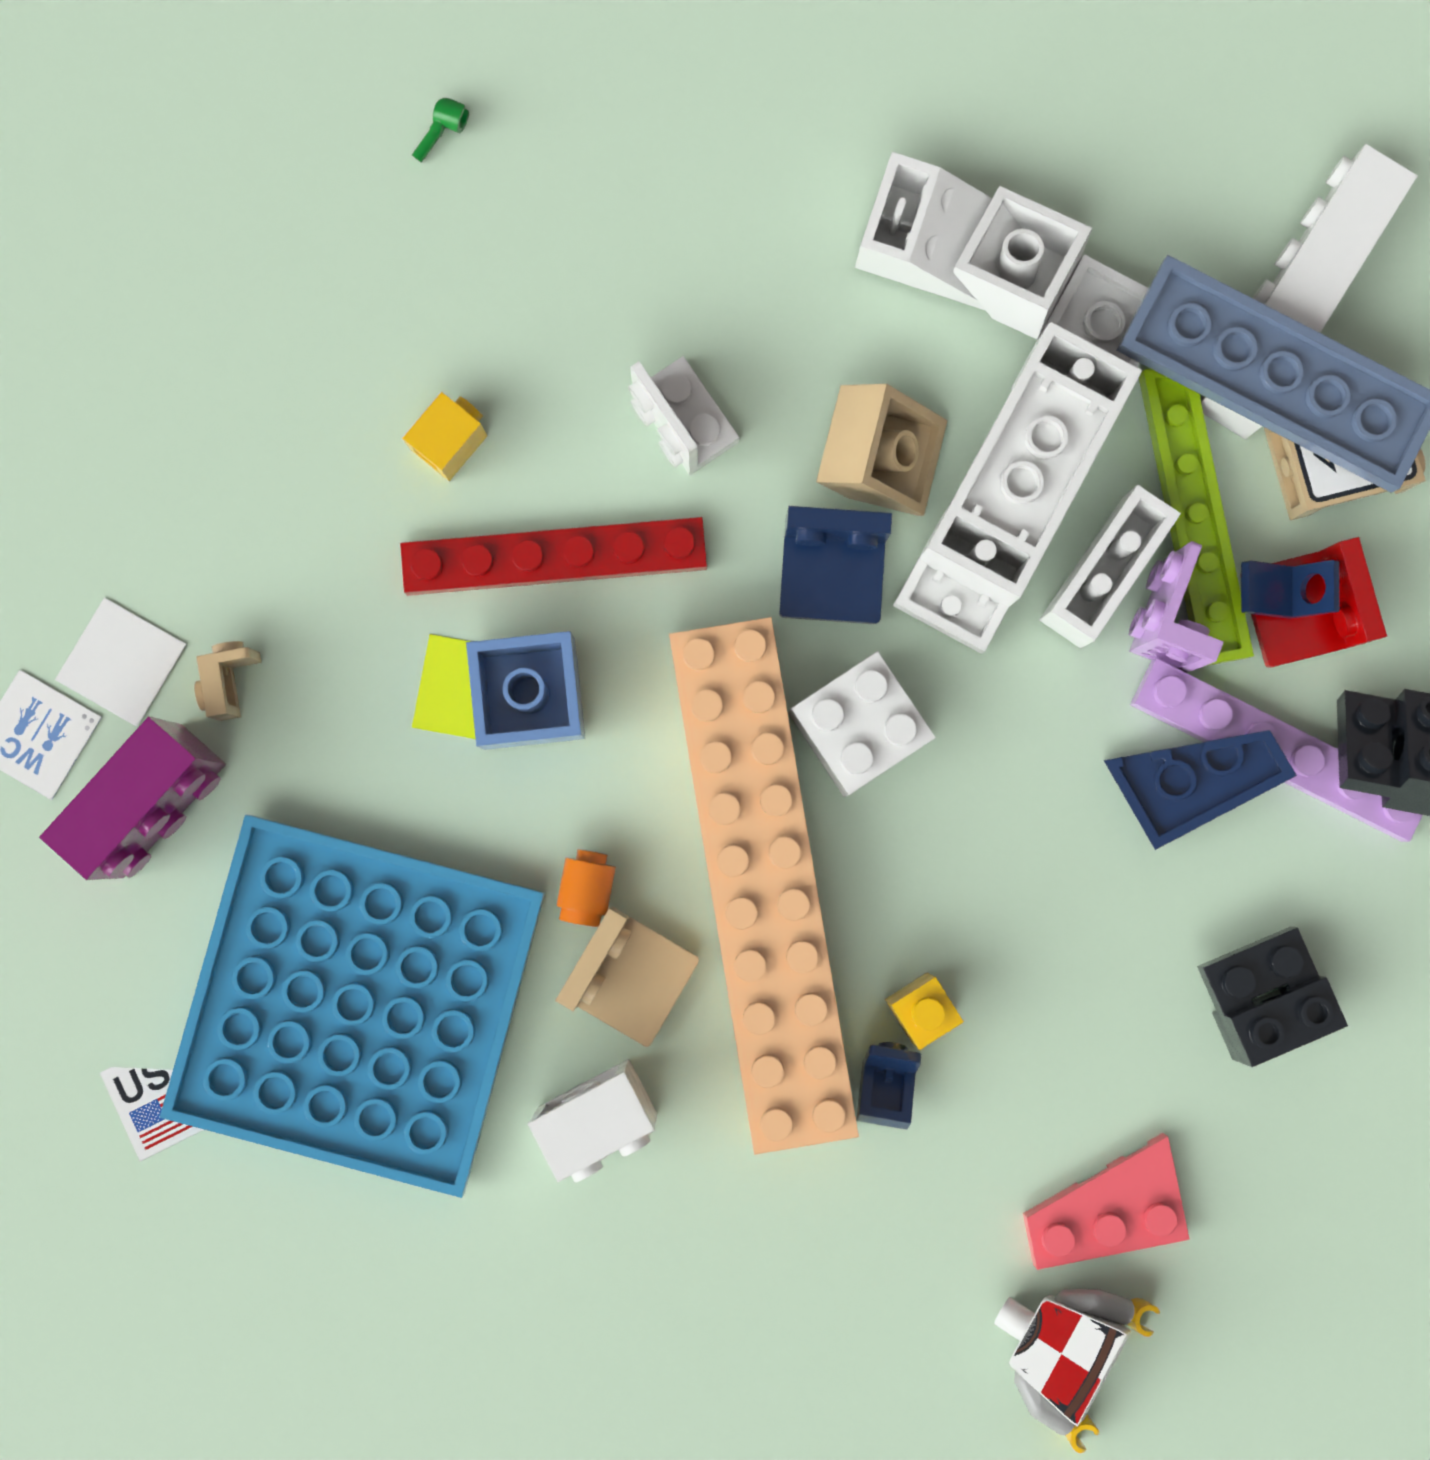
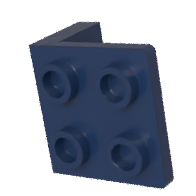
[779,506,892,624]

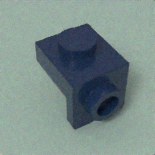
[856,1042,921,1130]

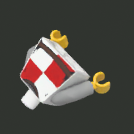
[994,1289,1160,1453]

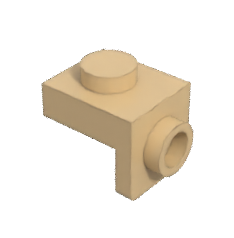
[194,641,262,721]

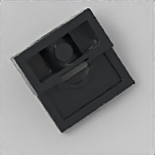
[1337,689,1430,816]
[1197,926,1348,1067]

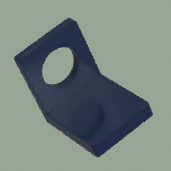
[1241,560,1340,619]

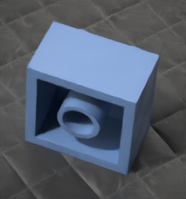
[466,631,586,750]

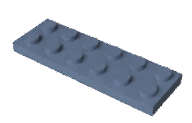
[1116,255,1430,493]

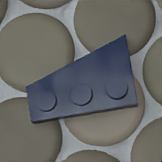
[1104,730,1297,850]

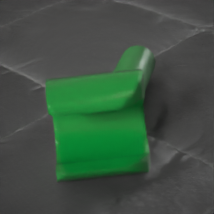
[412,98,469,163]

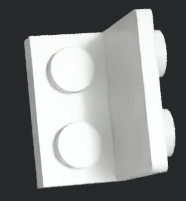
[628,356,740,475]

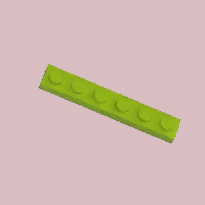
[1139,368,1254,667]

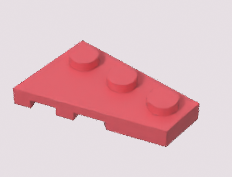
[1023,1133,1190,1270]

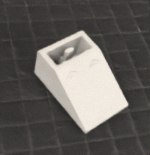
[855,152,992,310]

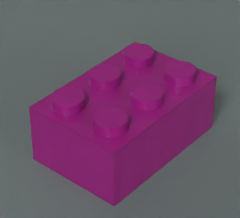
[39,716,226,880]

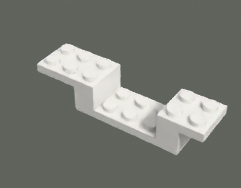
[893,254,1148,654]

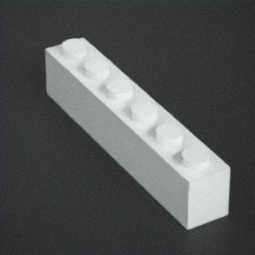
[1200,144,1418,439]

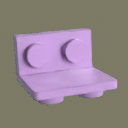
[1128,541,1223,673]

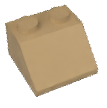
[816,384,948,516]

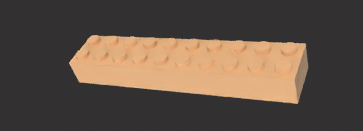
[669,617,859,1155]

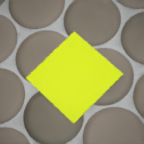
[411,634,476,739]

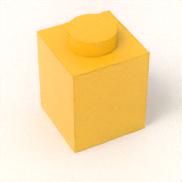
[402,392,487,481]
[885,972,964,1050]

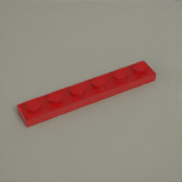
[400,517,707,596]

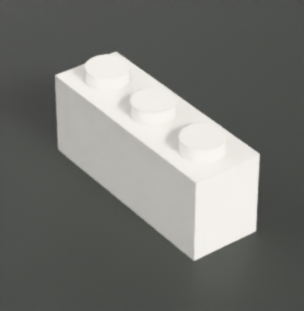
[1039,485,1181,648]

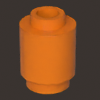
[556,849,616,927]

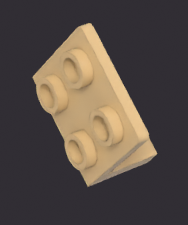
[555,906,699,1047]

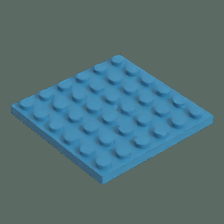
[159,815,545,1198]

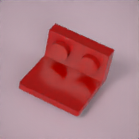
[1240,537,1387,668]

